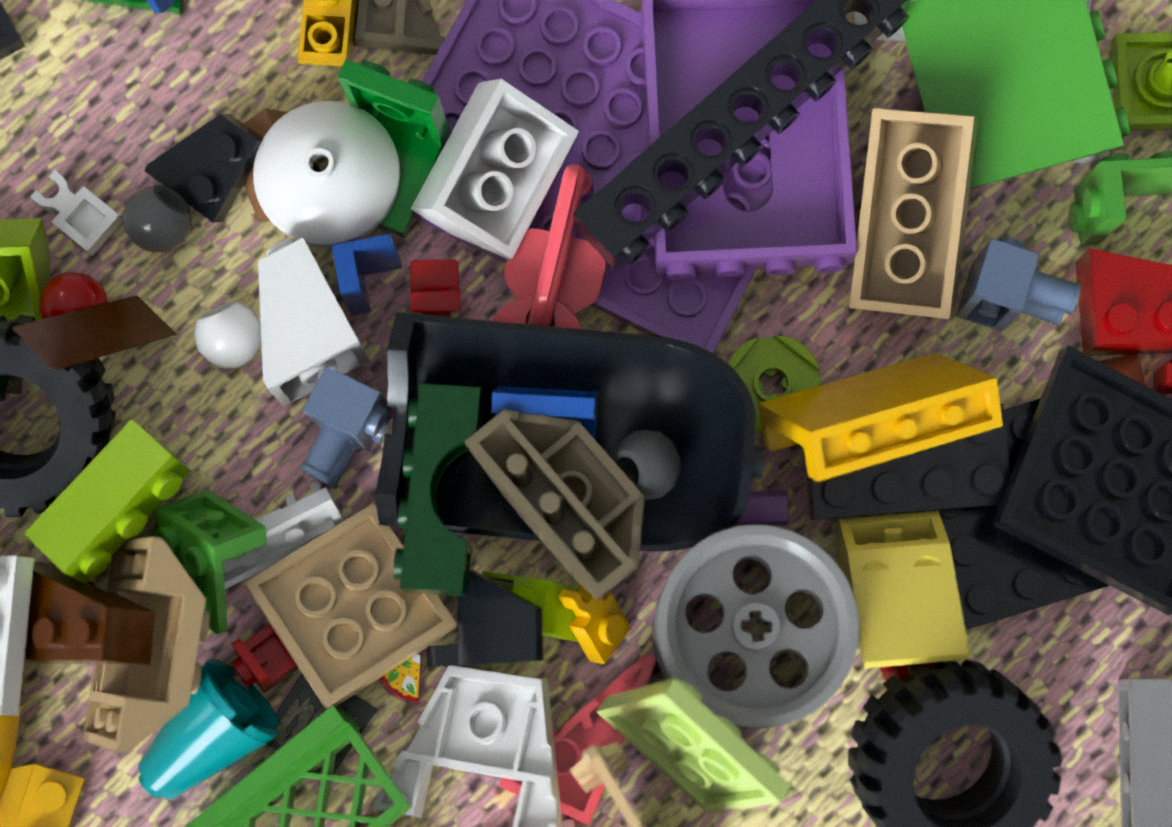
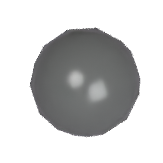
[123,185,192,252]
[612,430,681,500]

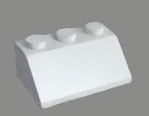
[411,79,579,259]

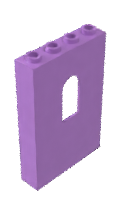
[641,0,857,280]

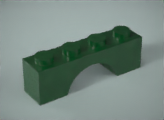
[393,383,486,597]

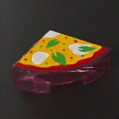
[378,654,423,705]

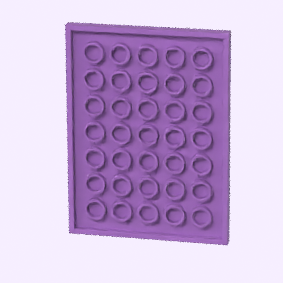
[415,0,772,354]

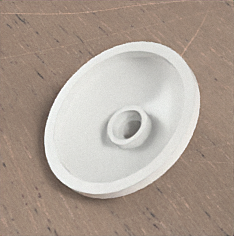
[253,101,401,247]

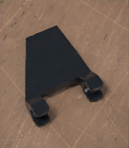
[427,569,543,667]

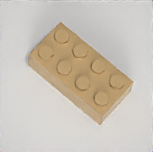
[849,108,979,319]

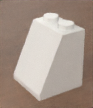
[258,238,370,407]

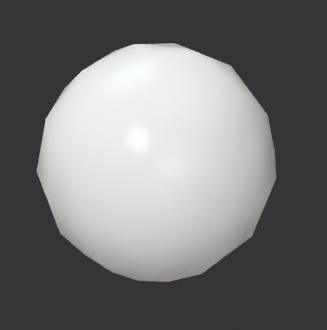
[193,301,261,368]

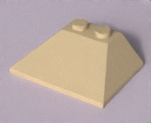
[82,537,210,753]

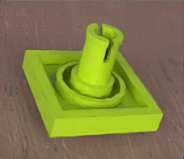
[1111,33,1172,130]

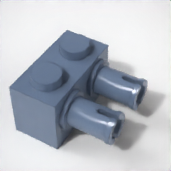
[955,237,1081,332]
[300,366,393,489]

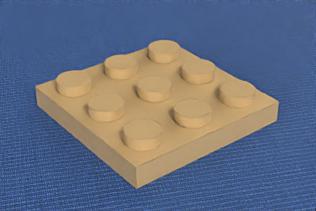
[244,503,457,710]

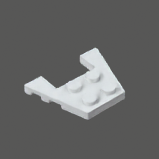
[372,666,562,827]

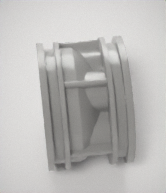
[653,525,859,730]

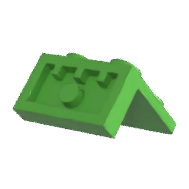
[154,489,266,634]

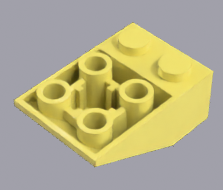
[837,510,970,668]

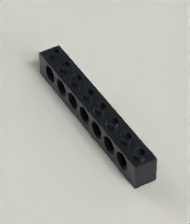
[573,0,911,270]

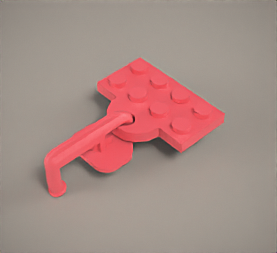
[492,164,606,329]

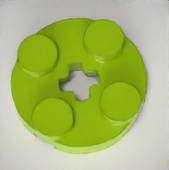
[728,335,821,433]

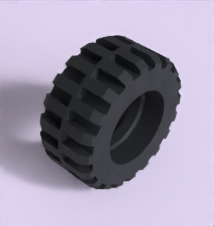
[0,315,116,518]
[848,659,1062,827]

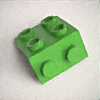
[1069,151,1172,246]

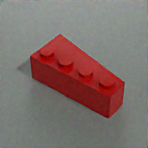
[1075,248,1172,356]

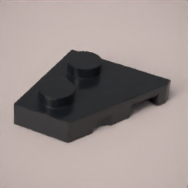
[144,114,263,223]

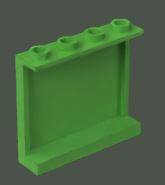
[902,0,1131,190]

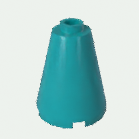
[138,659,280,799]

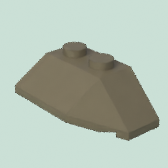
[464,409,645,600]

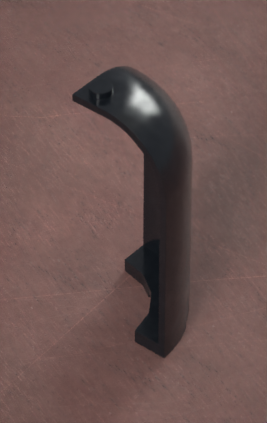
[375,312,765,552]

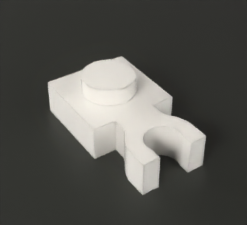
[30,170,123,256]

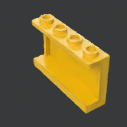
[758,353,1003,482]

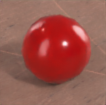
[39,272,108,319]

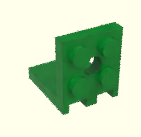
[338,59,451,238]

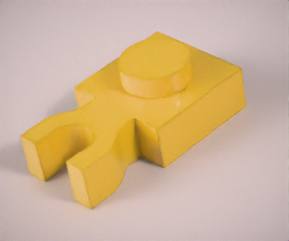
[558,581,631,664]

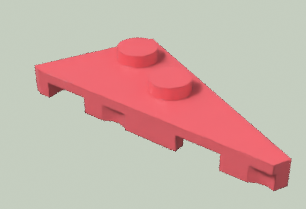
[498,654,657,825]

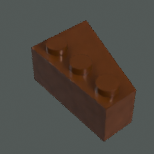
[24,561,155,665]

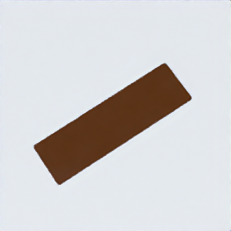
[13,295,177,371]

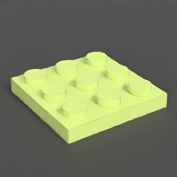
[596,678,792,812]

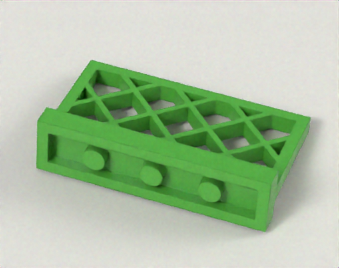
[185,705,413,827]

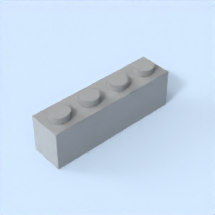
[1118,678,1172,827]

